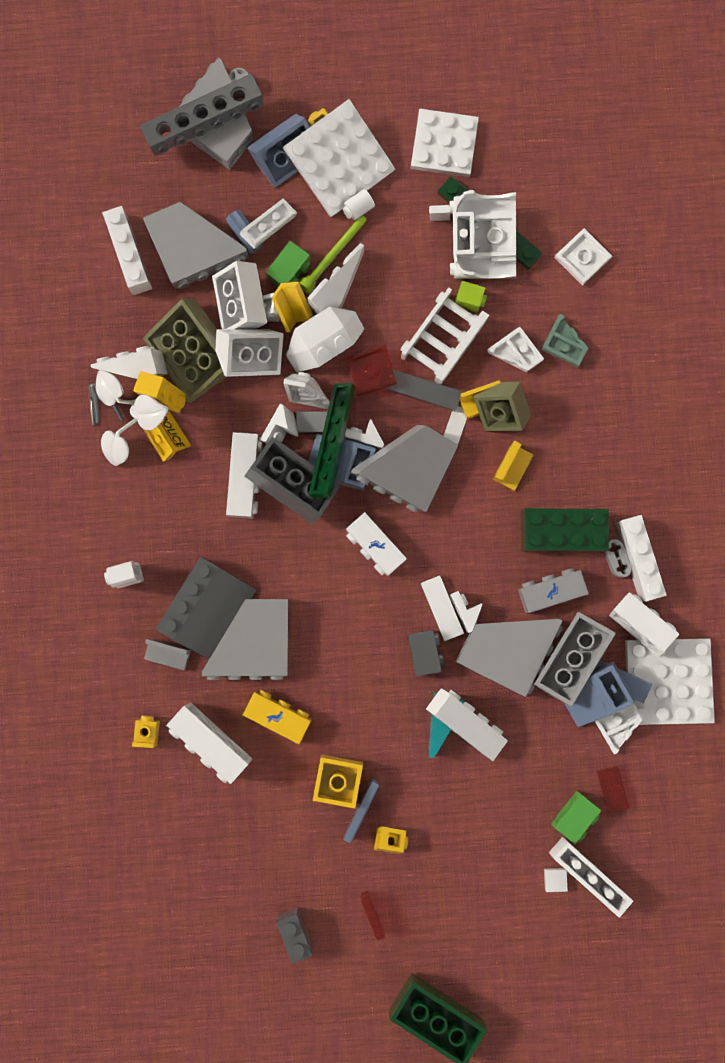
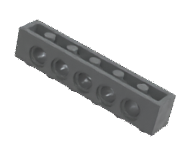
[139,74,264,156]

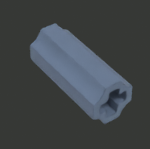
[226,210,263,254]

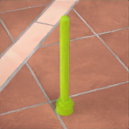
[299,216,366,294]

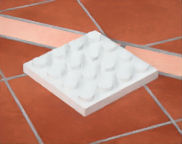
[283,99,395,217]
[625,639,714,725]

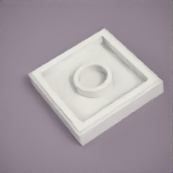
[554,228,612,286]

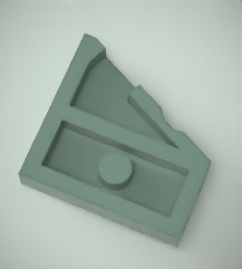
[541,314,588,368]

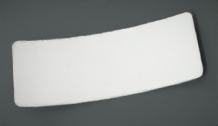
[444,406,466,444]

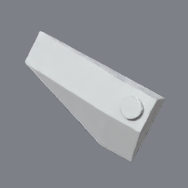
[308,243,364,315]
[284,372,329,409]

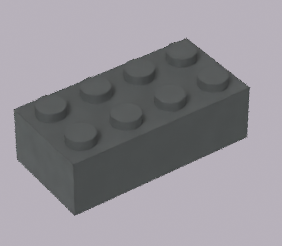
[244,437,341,525]

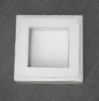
[429,205,450,221]
[544,868,568,892]

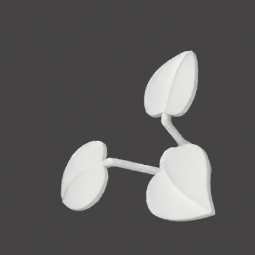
[96,370,169,466]

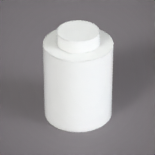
[343,189,375,220]

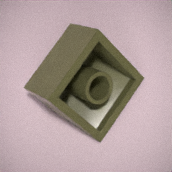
[474,382,531,431]

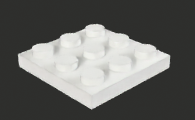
[411,109,479,178]

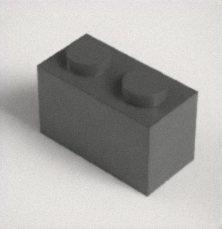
[408,630,444,677]
[276,907,313,964]

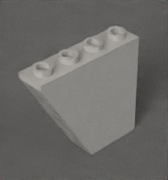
[179,57,254,170]
[143,202,249,290]
[351,425,458,513]
[202,599,288,680]
[455,619,563,697]

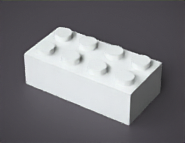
[166,703,252,784]

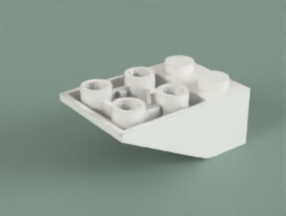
[91,346,168,379]

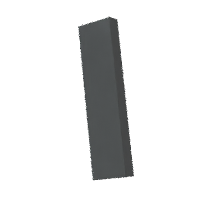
[378,367,462,412]

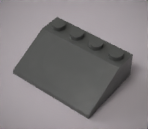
[156,557,256,659]

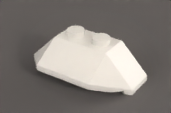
[286,306,364,373]

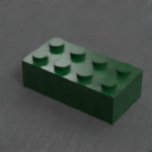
[521,508,609,553]
[389,973,487,1063]

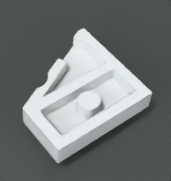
[487,327,544,372]
[595,703,643,754]

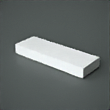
[240,199,297,249]
[420,576,464,641]

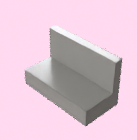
[144,639,191,670]

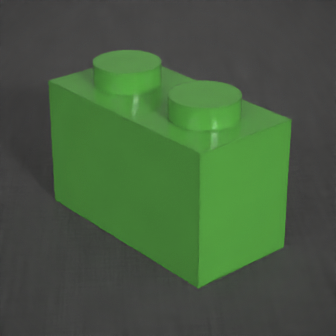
[265,241,311,287]
[551,791,601,844]

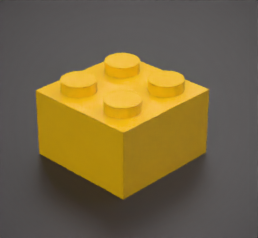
[313,754,363,808]

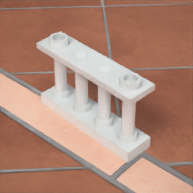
[400,288,489,385]

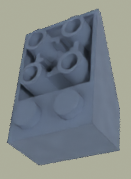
[308,434,376,491]
[565,661,635,727]

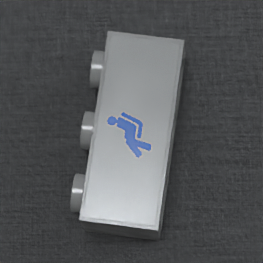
[518,568,589,613]

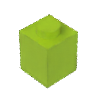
[455,281,487,313]

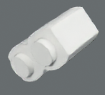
[104,561,144,589]

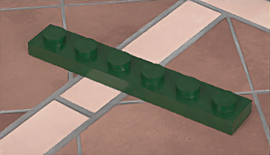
[437,176,542,270]
[309,382,355,498]

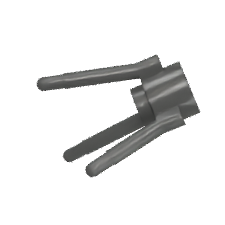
[88,383,124,426]

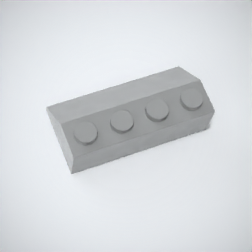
[534,612,616,707]

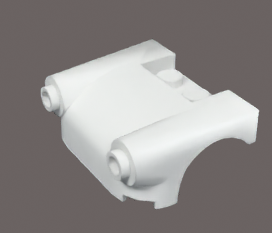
[450,190,516,279]

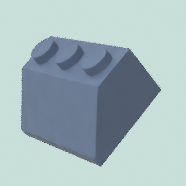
[247,114,310,188]

